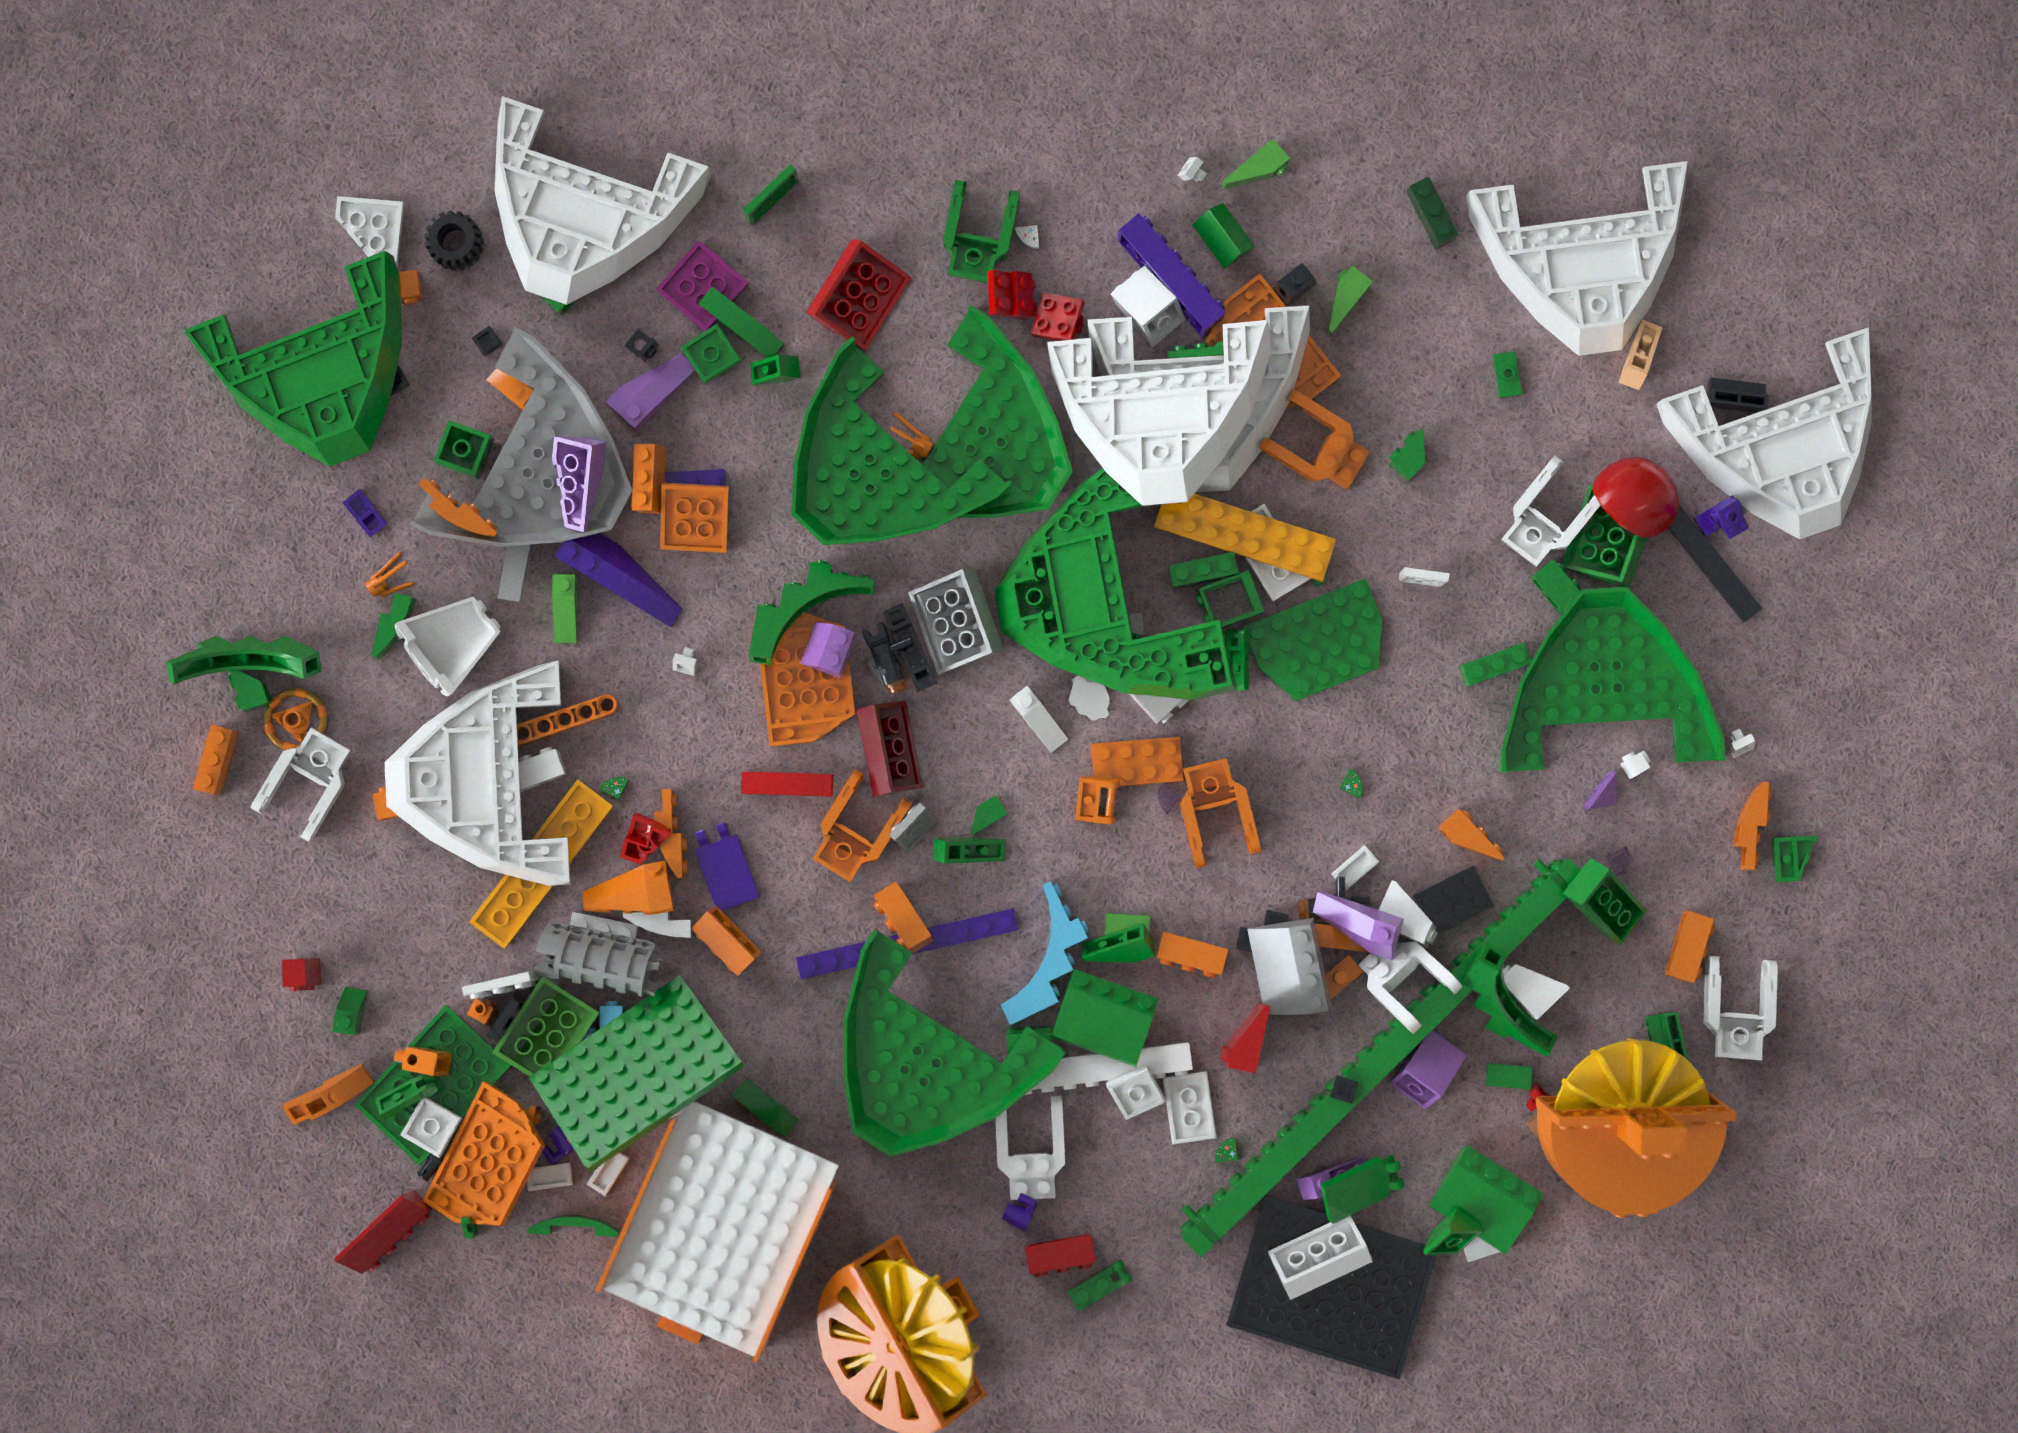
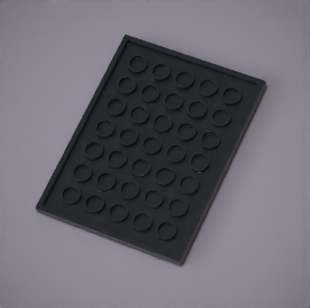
[1226,1195,1436,1380]

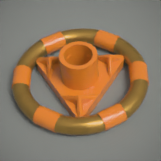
[263,688,328,751]

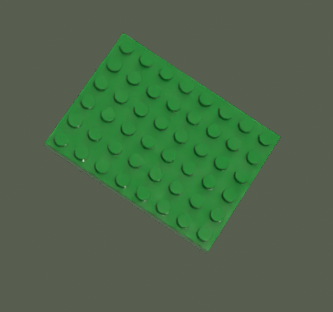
[529,975,745,1173]

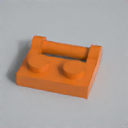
[1075,775,1120,824]

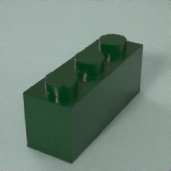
[1406,176,1459,250]

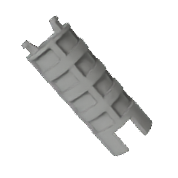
[533,922,663,997]

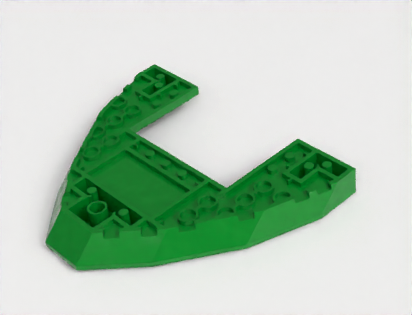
[994,468,1237,700]

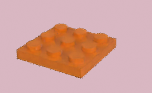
[660,483,729,553]

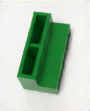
[1192,203,1255,268]
[1644,1011,1688,1060]

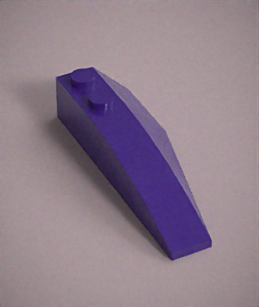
[555,533,682,627]

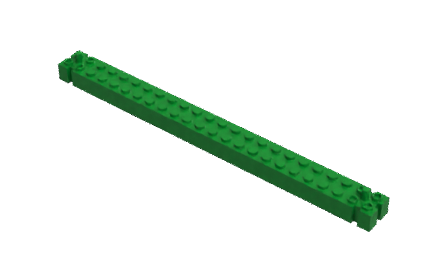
[1180,858,1581,1257]

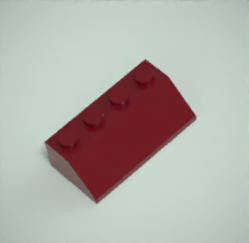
[856,701,923,797]

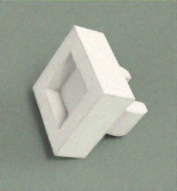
[1177,157,1207,182]
[673,647,697,676]
[1730,729,1755,758]

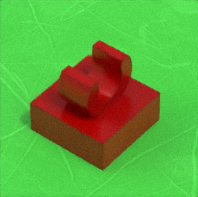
[1526,1083,1549,1112]

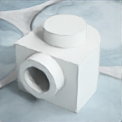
[1620,751,1650,779]

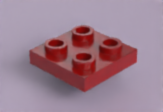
[1030,293,1085,341]

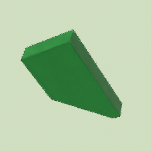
[971,795,1007,836]
[461,1216,478,1239]

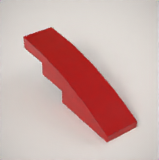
[741,772,834,797]

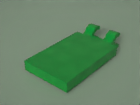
[1320,1155,1405,1224]

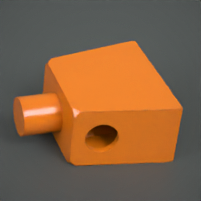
[394,1047,453,1076]

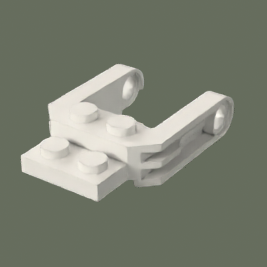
[1501,455,1601,567]
[251,728,351,842]
[1358,941,1463,1034]
[1703,955,1778,1061]
[995,1096,1065,1200]

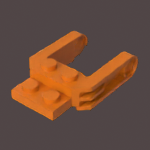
[1259,390,1370,490]
[1179,758,1261,869]
[812,769,913,883]

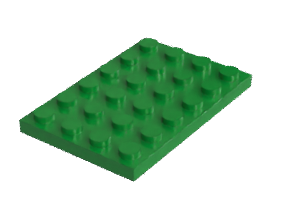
[354,1005,512,1166]

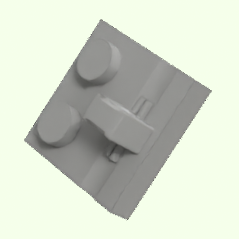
[889,803,938,853]

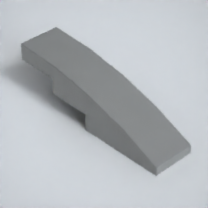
[498,544,533,603]

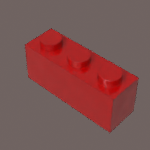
[282,958,321,991]
[1025,1233,1096,1277]

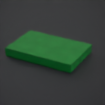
[742,164,799,225]

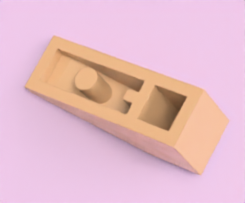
[1619,320,1663,390]

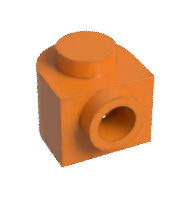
[467,997,499,1026]

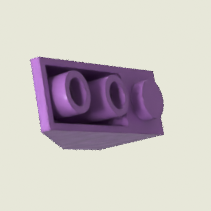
[1296,1156,1366,1200]

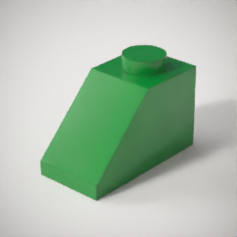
[750,354,801,385]
[332,987,367,1035]

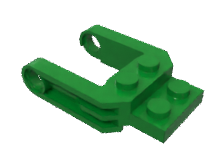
[943,180,1020,283]

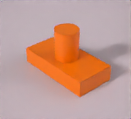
[1325,955,1363,1000]

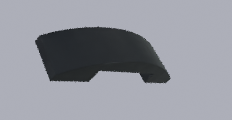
[883,603,938,692]

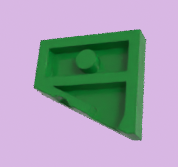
[1772,835,1817,883]

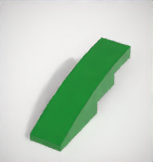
[699,287,784,358]

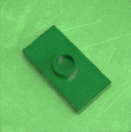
[1492,351,1522,399]

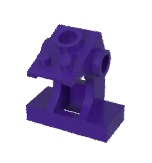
[1693,495,1749,539]

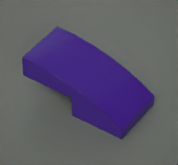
[342,489,388,537]

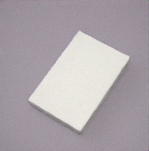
[1162,1071,1217,1145]

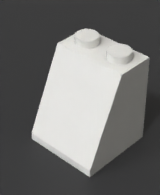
[1111,266,1186,347]
[1129,694,1189,724]
[1379,880,1438,948]
[1503,964,1570,1019]

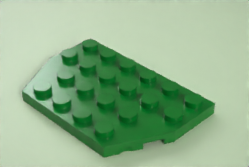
[1242,578,1382,701]

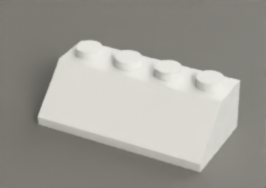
[1268,1216,1372,1300]

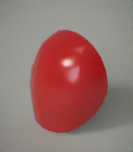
[1593,457,1680,538]

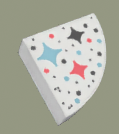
[1015,225,1039,249]

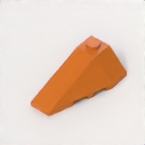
[583,860,674,915]

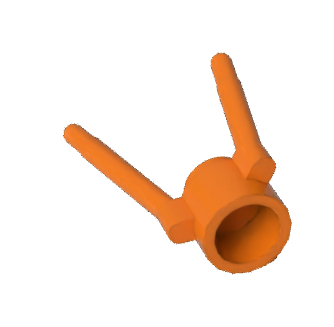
[890,412,934,459]
[365,552,414,598]

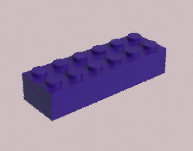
[1117,213,1226,339]

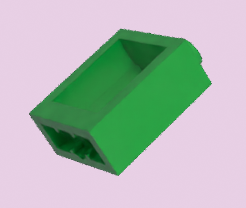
[1195,570,1264,628]

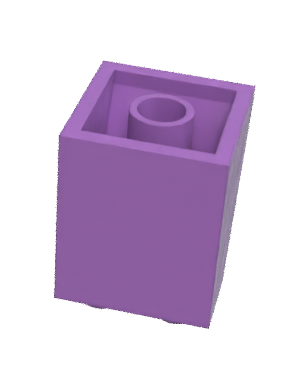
[800,622,857,679]
[1389,1030,1467,1109]

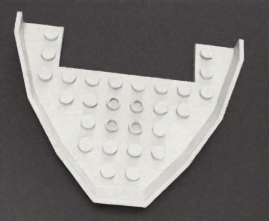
[495,96,710,305]
[1466,161,1688,356]
[1088,306,1310,493]
[1047,320,1271,506]
[1656,327,1872,539]
[385,660,571,886]

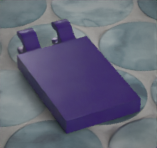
[695,822,760,911]

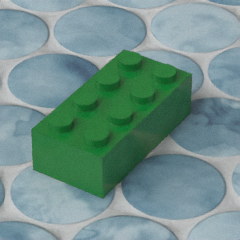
[1563,858,1647,946]

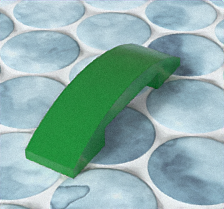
[527,1215,620,1237]

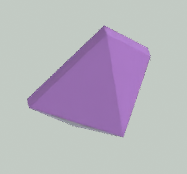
[1583,770,1617,809]

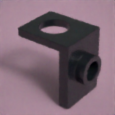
[625,329,659,362]

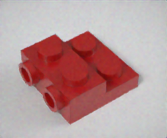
[988,270,1037,320]

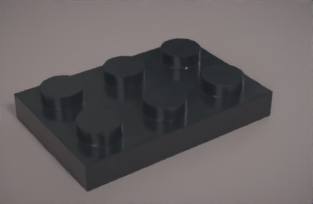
[1413,866,1494,933]
[486,992,523,1042]

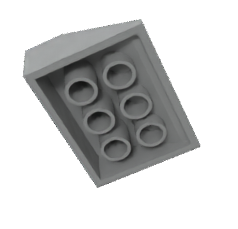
[908,568,1004,675]
[1247,918,1331,1015]

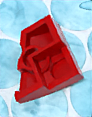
[620,812,672,864]

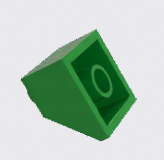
[433,420,495,480]

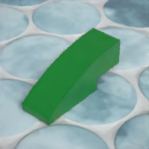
[371,593,416,659]
[732,1078,799,1137]

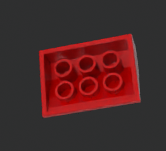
[806,239,912,351]
[1220,1003,1270,1074]
[334,1190,432,1274]

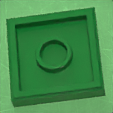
[681,323,742,385]

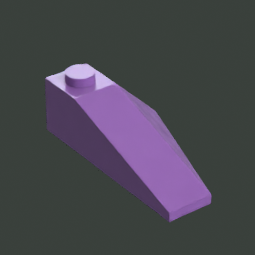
[605,353,695,432]
[552,436,607,532]
[1313,891,1404,960]

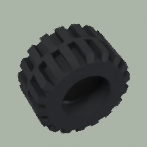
[424,211,484,271]

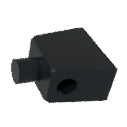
[1273,263,1317,307]

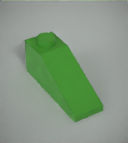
[1222,139,1290,189]
[1327,265,1373,336]
[552,574,579,644]

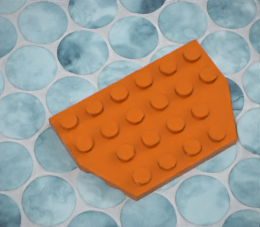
[1205,273,1342,408]
[754,612,856,747]
[422,1081,545,1225]

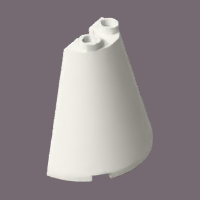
[395,597,501,696]

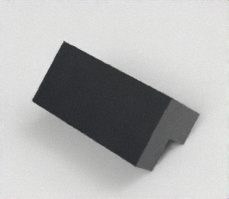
[1707,377,1768,413]

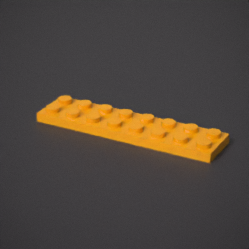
[1154,494,1336,582]
[469,779,614,949]

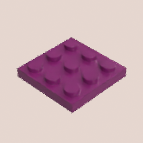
[656,240,749,332]

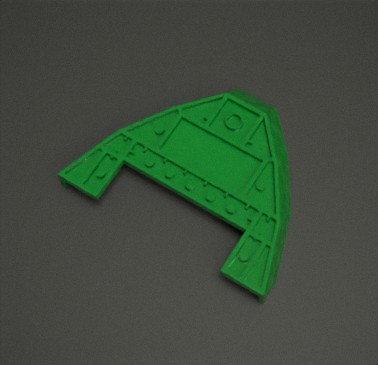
[183,251,402,467]
[923,305,1073,518]
[791,336,1012,545]
[1498,587,1725,773]
[844,928,1065,1157]

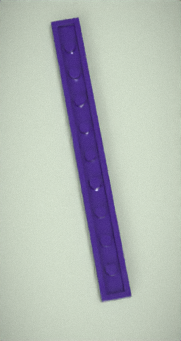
[796,908,1018,979]

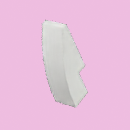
[623,912,693,938]

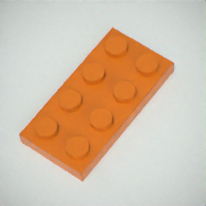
[1091,737,1183,788]

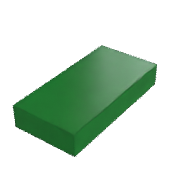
[1485,1063,1533,1090]

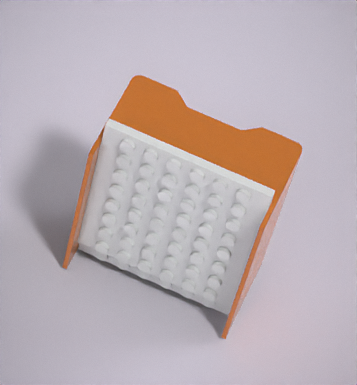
[595,1101,839,1363]

